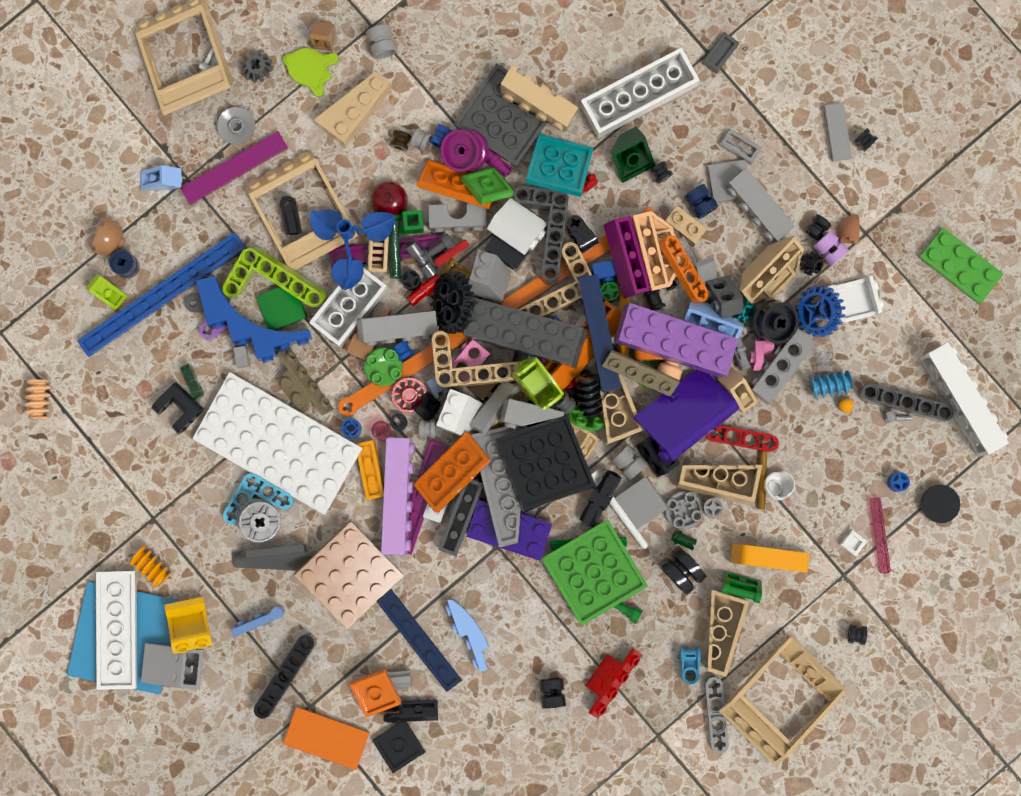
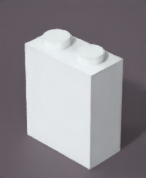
[487,198,548,255]

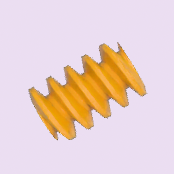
[130,545,172,588]

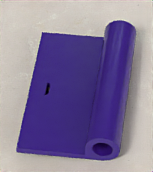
[633,370,739,463]

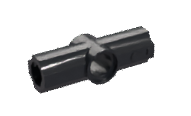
[579,470,622,528]

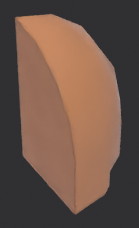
[837,214,860,244]

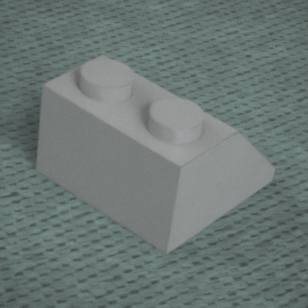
[468,249,511,303]

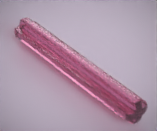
[870,497,891,574]

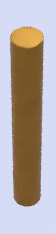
[758,451,767,509]

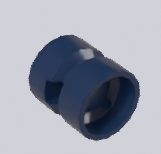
[684,184,719,219]
[109,250,140,279]

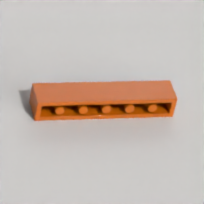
[544,301,621,390]

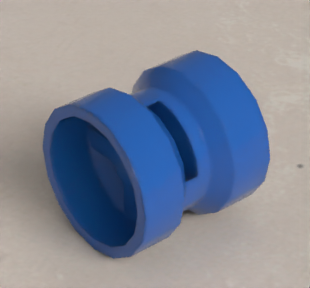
[429,124,452,148]
[341,418,362,439]

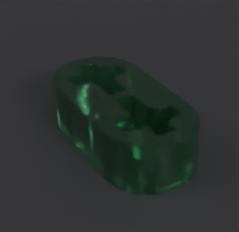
[180,363,204,400]

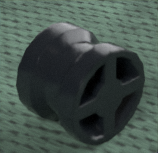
[854,128,878,152]
[649,161,673,184]
[401,270,421,291]
[847,624,868,645]

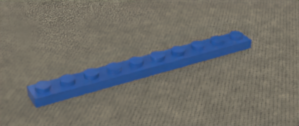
[77,232,247,357]

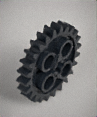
[430,271,475,334]

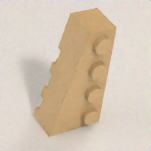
[501,64,578,131]
[314,72,392,147]
[676,465,762,505]
[708,590,749,677]

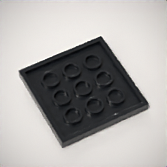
[495,414,596,513]

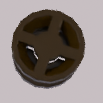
[389,130,412,151]

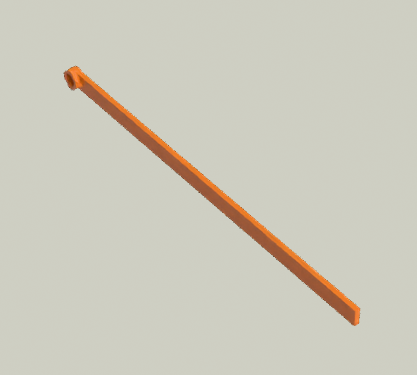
[338,207,654,417]

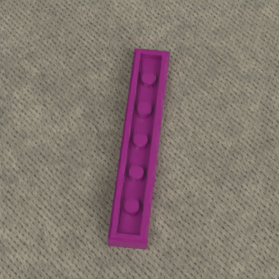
[180,131,288,205]
[329,234,444,268]
[408,439,449,555]

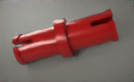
[406,274,440,307]

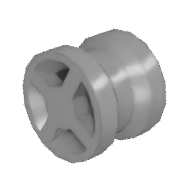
[410,128,432,152]
[419,419,436,438]
[703,498,723,517]

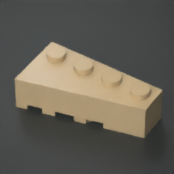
[596,368,644,445]

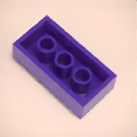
[466,498,553,561]

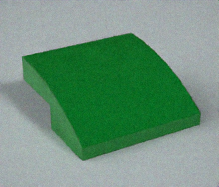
[256,287,308,331]

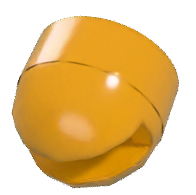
[839,398,854,414]

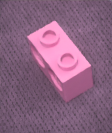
[452,339,491,382]

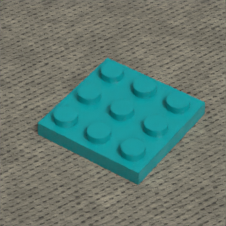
[525,134,594,197]

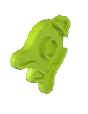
[283,48,339,97]

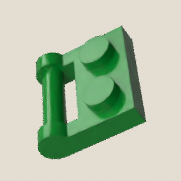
[721,571,762,604]

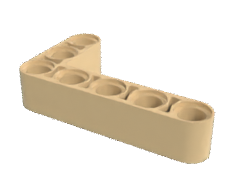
[517,242,592,317]
[432,331,521,389]

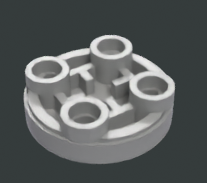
[665,491,703,530]

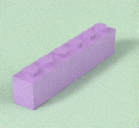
[381,438,415,555]

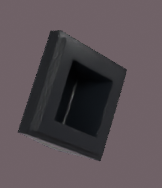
[413,392,441,421]

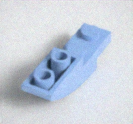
[445,599,489,672]

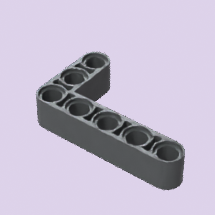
[513,186,569,285]

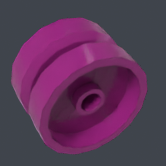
[440,129,489,172]

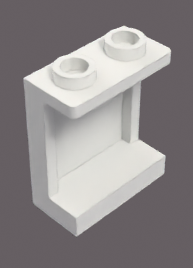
[827,275,884,323]

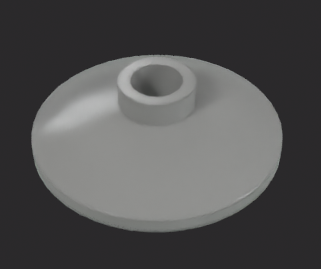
[217,107,255,145]

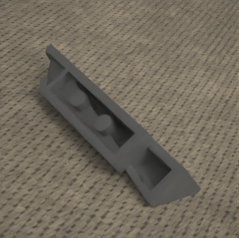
[232,544,317,571]

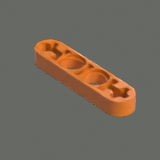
[660,235,708,304]

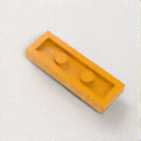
[357,440,384,501]

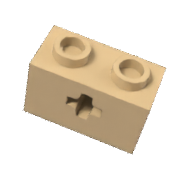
[665,206,707,247]

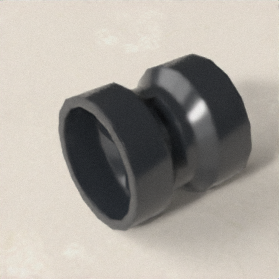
[805,214,832,241]

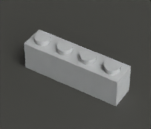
[726,168,795,243]
[357,310,438,346]

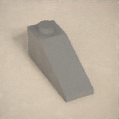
[499,399,564,429]

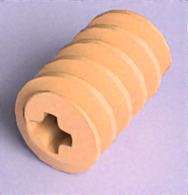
[24,379,51,420]

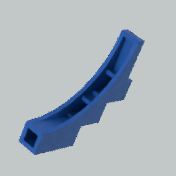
[196,276,312,363]

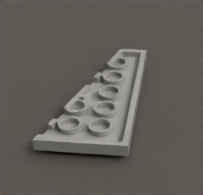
[472,425,527,547]

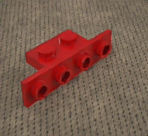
[585,648,642,719]

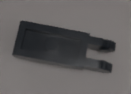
[383,700,438,723]

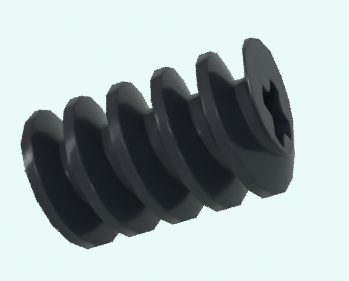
[575,374,603,417]

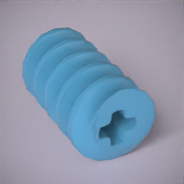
[809,370,852,399]

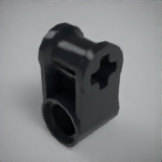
[567,215,599,253]

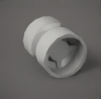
[366,24,397,59]
[611,445,648,481]

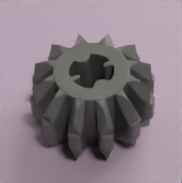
[240,50,273,83]

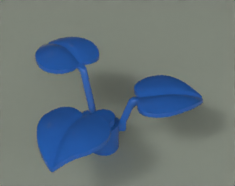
[310,210,396,290]

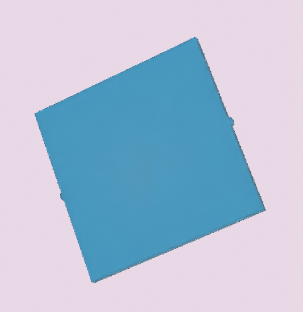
[67,581,181,695]

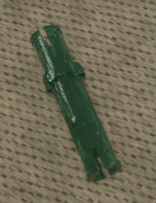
[387,220,403,279]

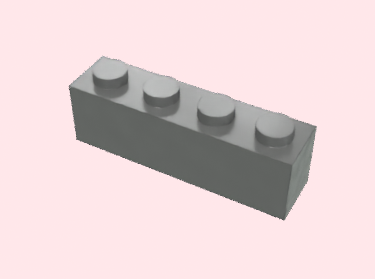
[438,479,484,557]

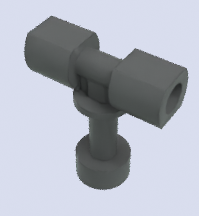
[406,233,456,279]

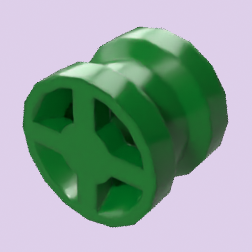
[601,282,619,303]

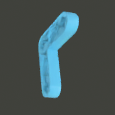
[223,473,294,524]

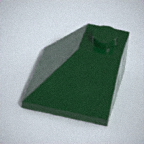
[610,126,656,183]

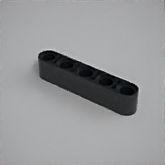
[254,634,316,719]

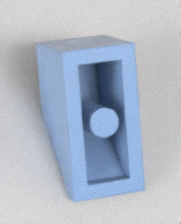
[141,165,182,190]

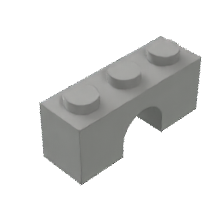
[429,204,487,234]

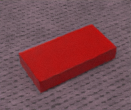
[434,240,469,267]

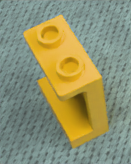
[164,597,212,654]

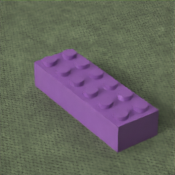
[613,303,738,378]

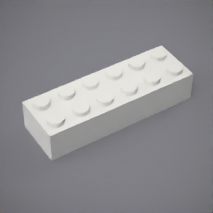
[580,47,700,138]
[919,342,1009,457]

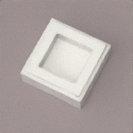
[839,529,868,557]

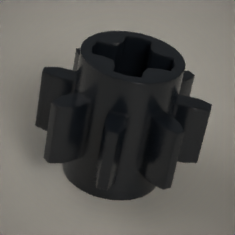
[800,251,824,276]

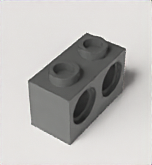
[706,275,743,319]

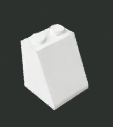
[436,389,485,437]

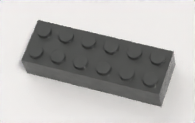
[463,298,587,369]

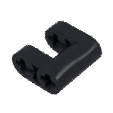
[151,382,204,435]

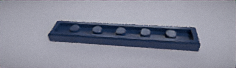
[578,274,621,392]
[377,589,462,692]

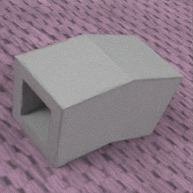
[233,345,250,368]

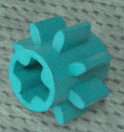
[733,298,755,323]

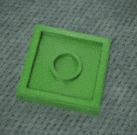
[461,167,514,205]

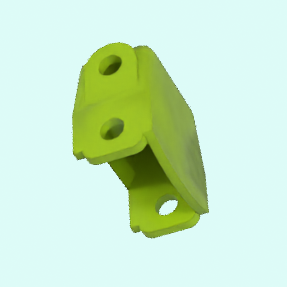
[512,357,564,410]

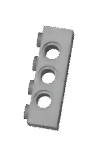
[750,329,816,405]

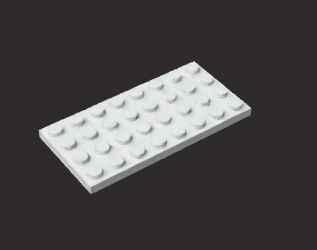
[192,372,363,515]

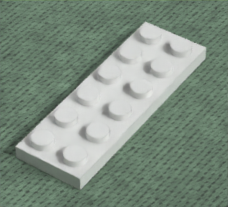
[96,571,137,690]

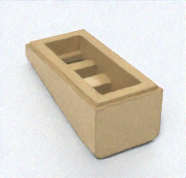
[367,237,389,272]

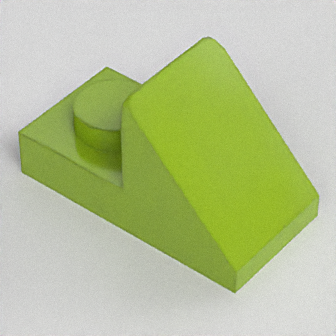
[86,273,127,311]

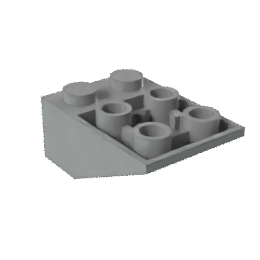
[141,643,204,689]

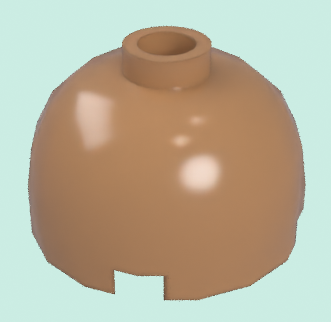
[91,217,126,256]

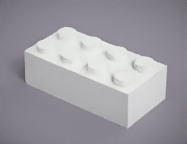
[309,268,389,349]

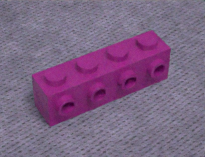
[603,216,651,298]

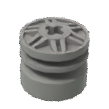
[236,498,280,542]

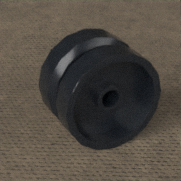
[748,298,799,344]
[658,546,707,595]

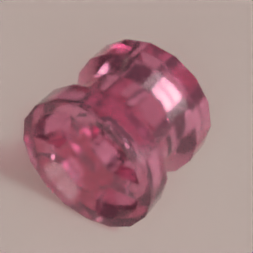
[371,421,392,441]

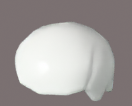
[763,471,795,500]

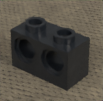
[636,436,680,477]

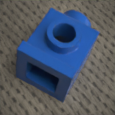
[591,260,617,283]

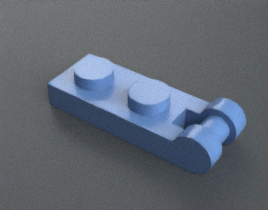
[231,606,285,637]

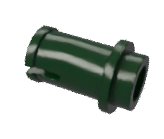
[671,530,697,551]

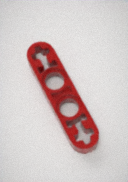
[705,425,779,452]

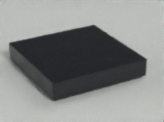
[372,722,426,773]

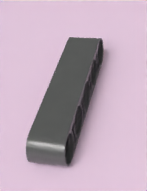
[858,384,954,422]

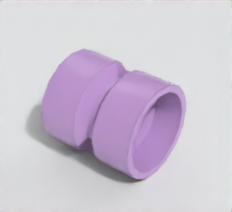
[813,231,850,267]

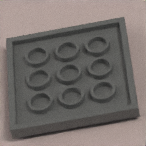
[454,63,548,168]

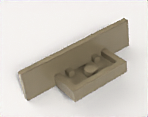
[276,349,334,416]
[602,350,680,396]

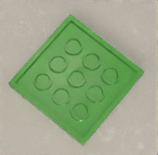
[542,519,648,626]

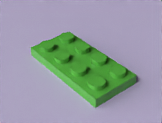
[918,227,1003,305]

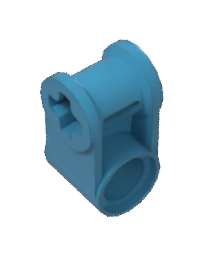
[679,647,701,685]

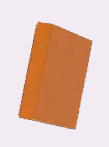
[349,668,402,717]

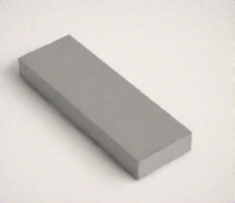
[824,103,852,162]
[469,382,519,434]

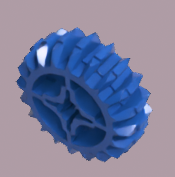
[794,285,846,337]

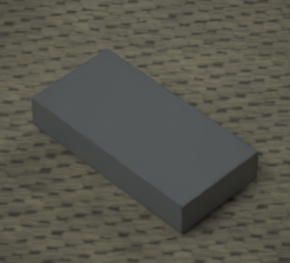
[702,32,739,74]

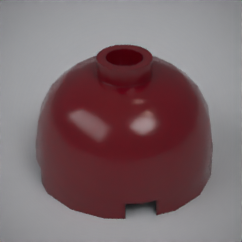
[370,181,408,216]

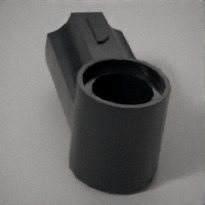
[279,196,302,236]

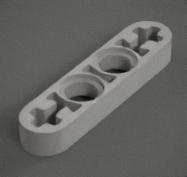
[704,676,729,754]

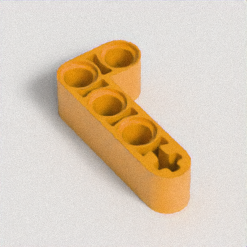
[730,544,810,573]

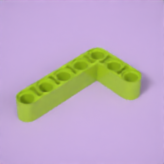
[222,246,327,307]

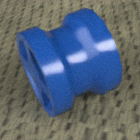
[392,341,415,362]
[887,472,910,492]

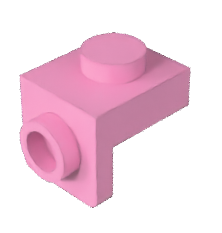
[750,340,774,371]

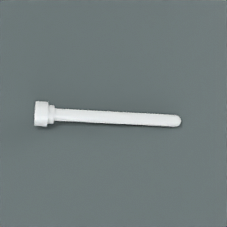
[591,469,648,549]

